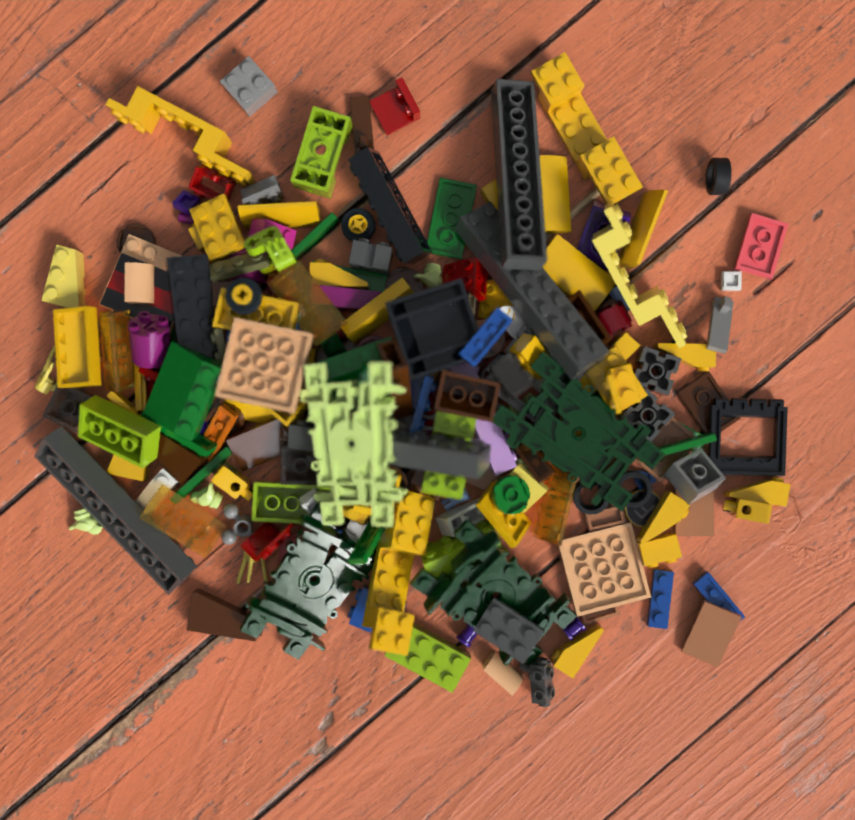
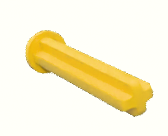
[134,364,147,412]

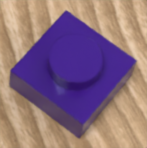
[172,190,200,216]

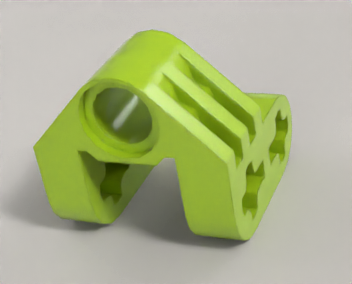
[244,226,297,274]

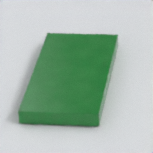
[427,177,477,260]

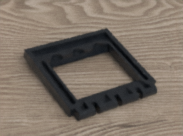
[708,398,788,476]

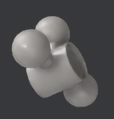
[221,503,254,545]

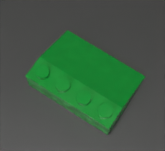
[315,337,392,413]
[143,341,223,441]

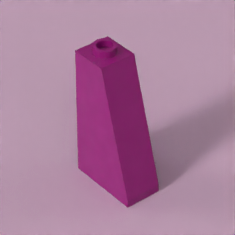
[310,284,382,312]

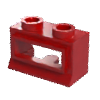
[188,165,237,201]

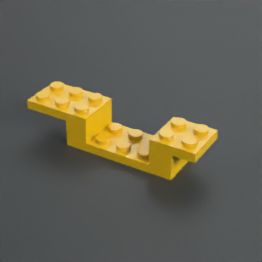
[531,52,643,204]
[105,86,256,187]
[362,491,435,656]

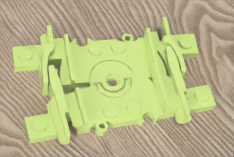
[300,362,408,527]

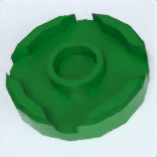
[492,475,530,515]

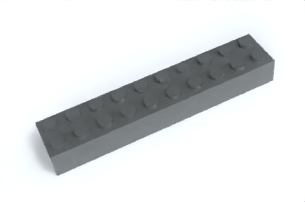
[491,79,547,270]
[455,202,609,380]
[288,414,491,479]
[34,426,197,595]

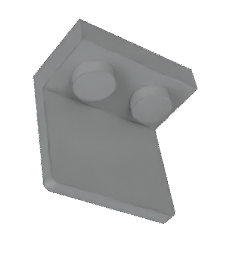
[240,175,285,205]

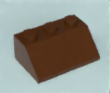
[567,290,612,345]
[434,370,501,423]

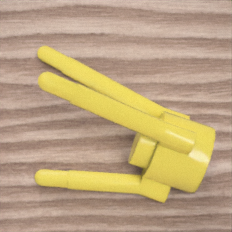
[34,345,58,394]
[236,551,269,584]

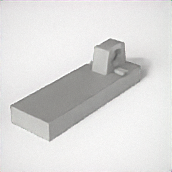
[706,296,734,354]

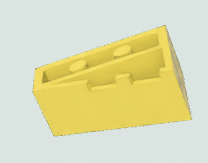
[41,245,86,308]

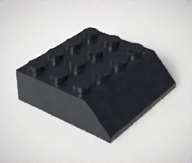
[385,278,487,380]

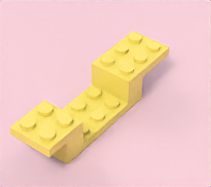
[592,201,687,348]

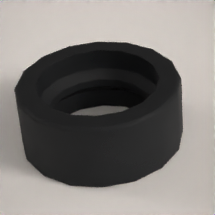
[706,158,732,195]
[617,471,652,508]
[572,480,608,515]

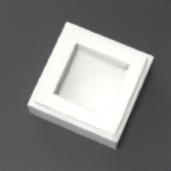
[720,271,742,291]

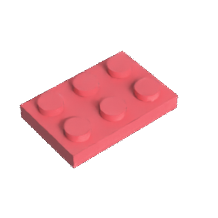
[734,213,788,280]

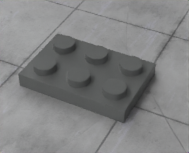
[473,596,545,664]

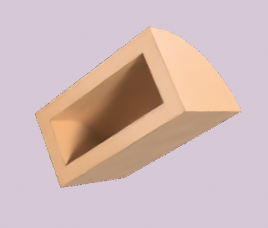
[125,262,154,304]
[482,650,523,696]

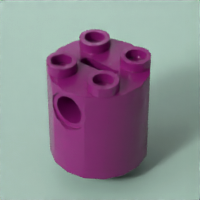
[128,311,170,369]

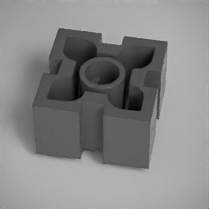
[349,238,393,276]
[632,346,681,396]
[616,388,675,442]

